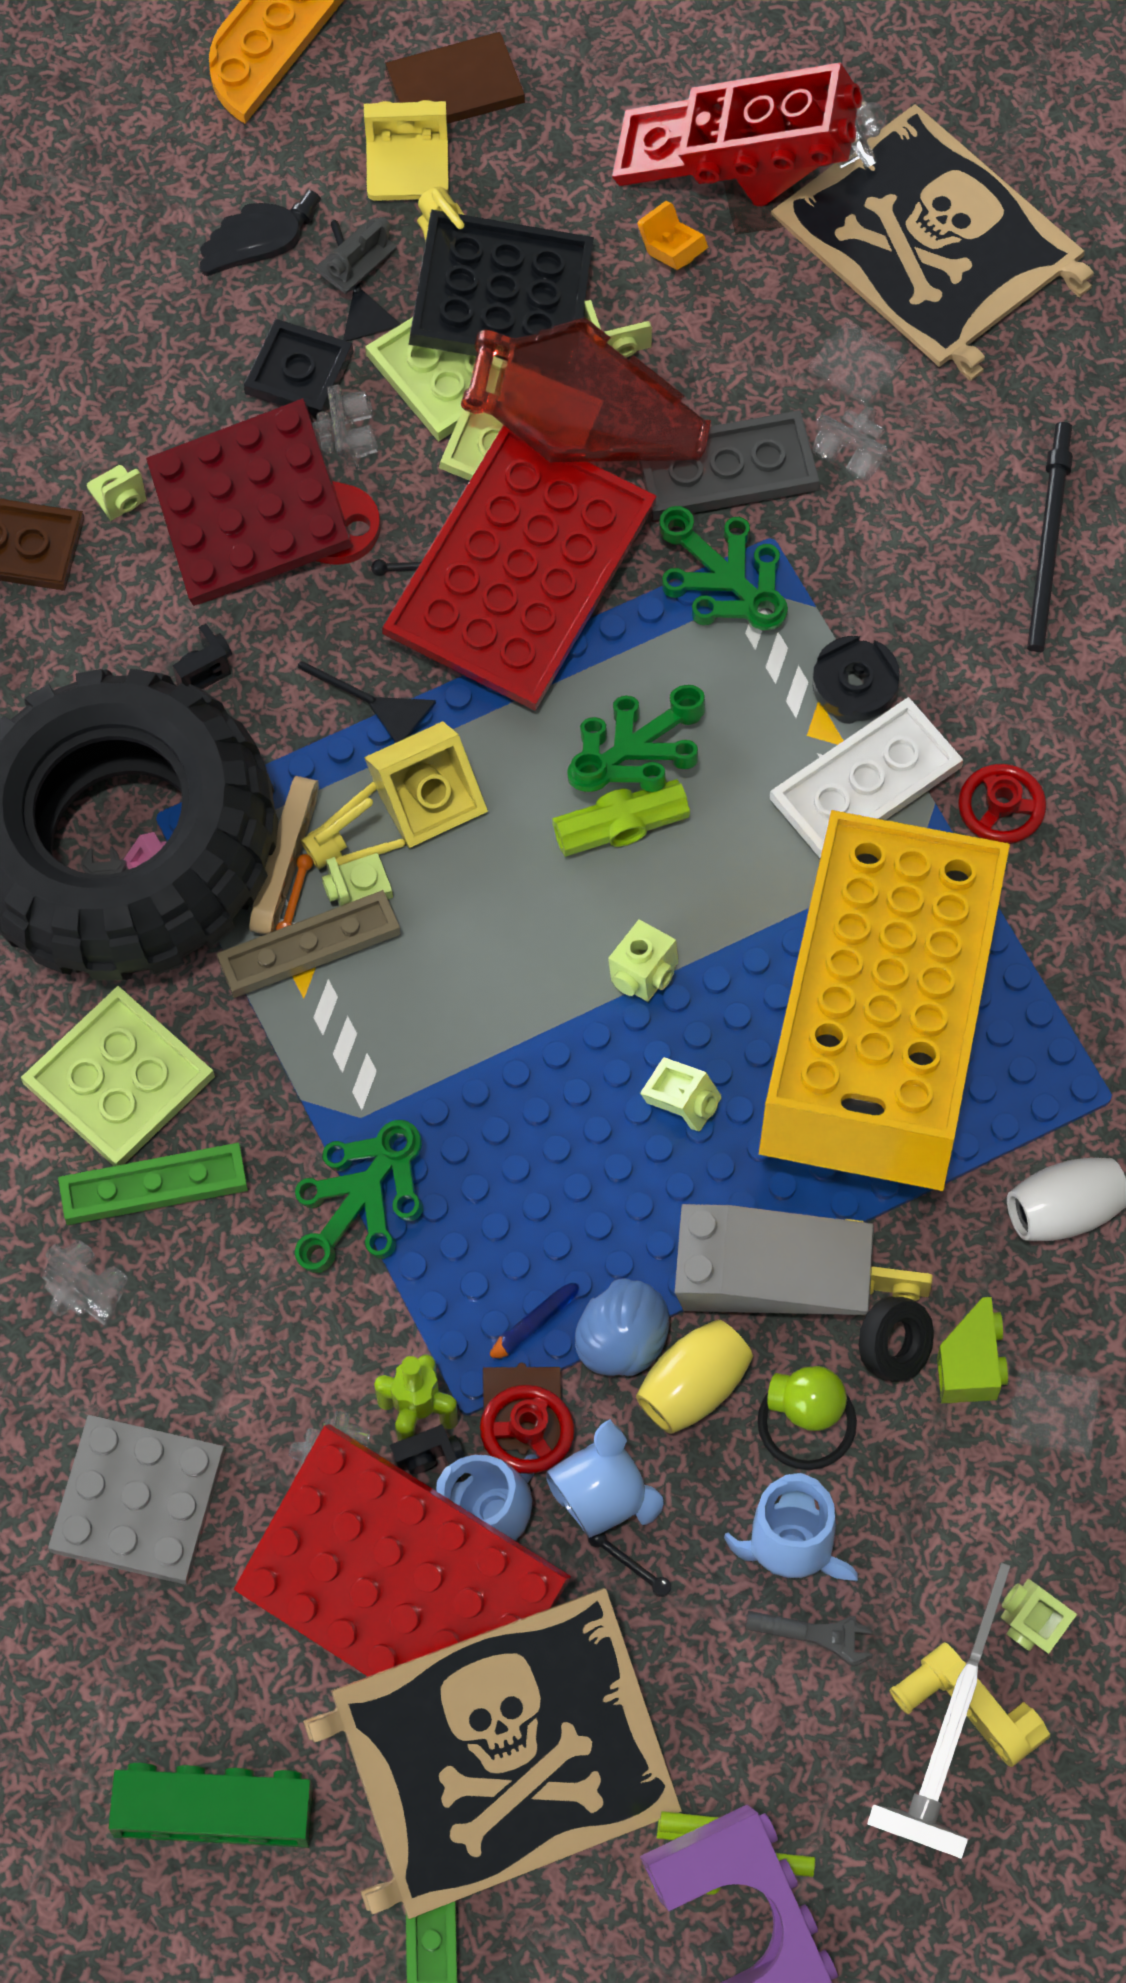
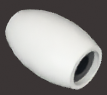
[1007,1158,1126,1241]

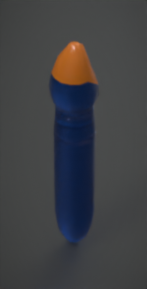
[490,1283,579,1359]

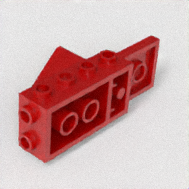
[612,62,862,207]

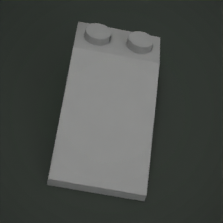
[675,1204,874,1315]

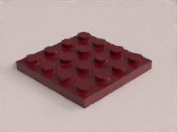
[146,398,353,606]

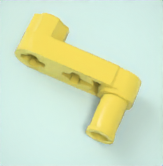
[889,1642,1050,1767]

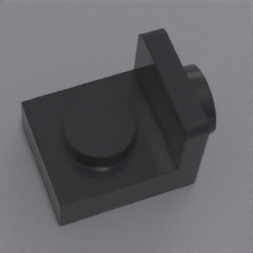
[173,623,232,689]
[390,1424,465,1479]

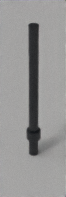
[1027,422,1073,652]

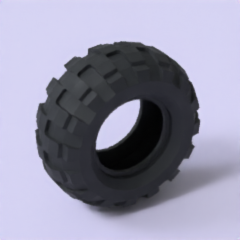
[0,669,278,980]

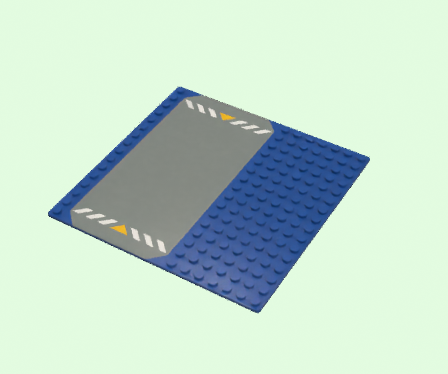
[156,538,1112,1415]

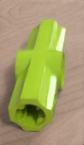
[552,779,690,857]

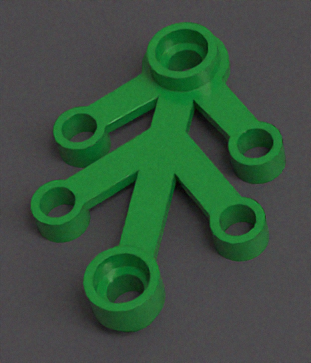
[659,506,788,630]
[567,685,705,792]
[295,1120,423,1273]

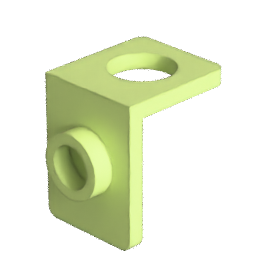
[584,300,652,361]
[87,465,147,521]

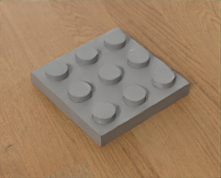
[48,1415,225,1585]

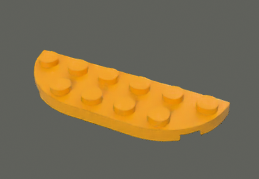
[209,0,344,124]

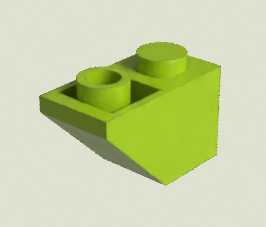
[937,1297,1008,1404]

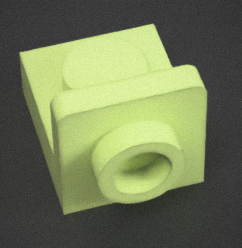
[321,853,393,906]
[640,1057,721,1132]

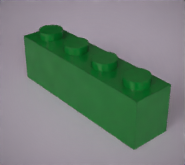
[108,1763,313,1848]

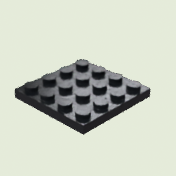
[409,209,594,373]

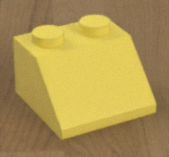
[364,721,488,848]

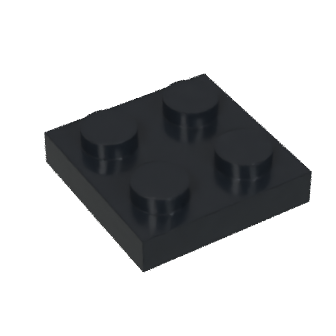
[244,318,353,419]

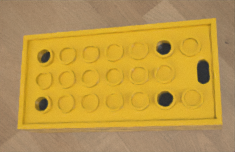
[758,810,1010,1191]

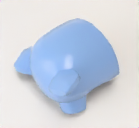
[546,1419,664,1538]
[436,1454,538,1541]
[724,1473,858,1581]

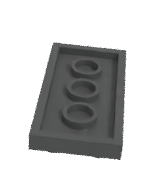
[635,410,819,520]

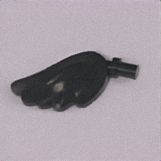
[199,190,321,276]

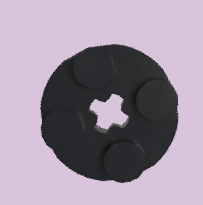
[812,636,900,724]

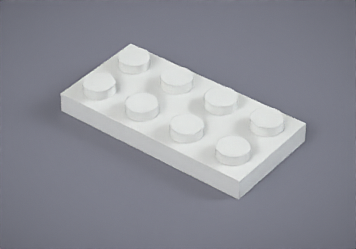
[769,697,963,858]

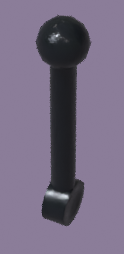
[371,559,421,576]
[588,1532,671,1597]

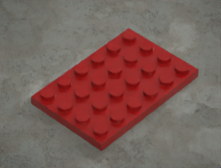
[382,421,657,711]
[233,1424,571,1676]

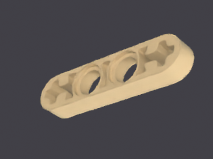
[249,776,319,935]

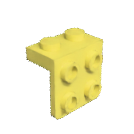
[364,100,449,201]

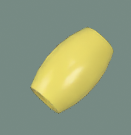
[636,1319,753,1434]

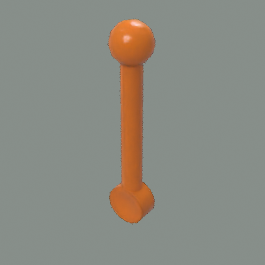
[275,854,314,931]

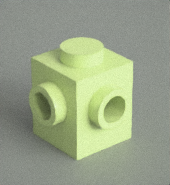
[608,919,678,1002]
[1000,1578,1077,1654]

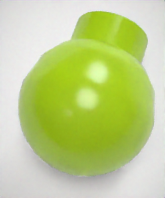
[768,1366,847,1431]

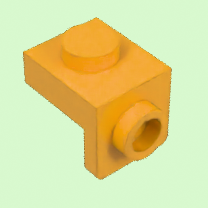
[637,201,708,270]

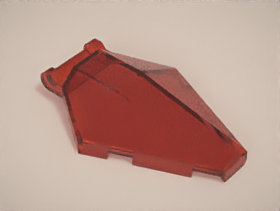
[461,317,711,462]

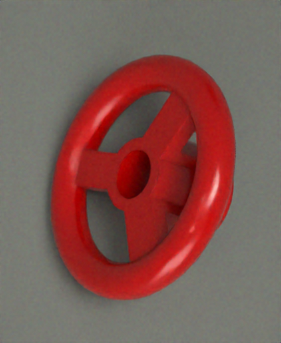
[958,764,1046,844]
[480,1385,574,1474]

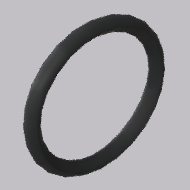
[757,1393,857,1470]

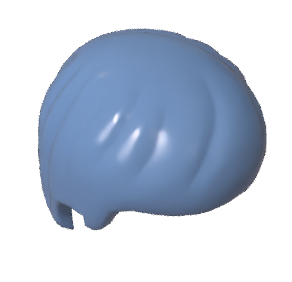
[575,1278,669,1376]

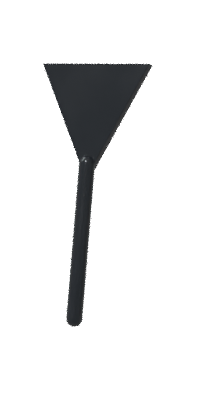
[331,220,401,341]
[298,661,436,743]

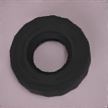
[858,1297,934,1381]

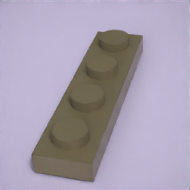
[216,890,401,998]

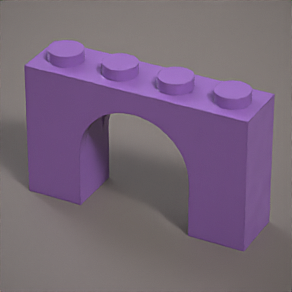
[640,1804,838,1983]

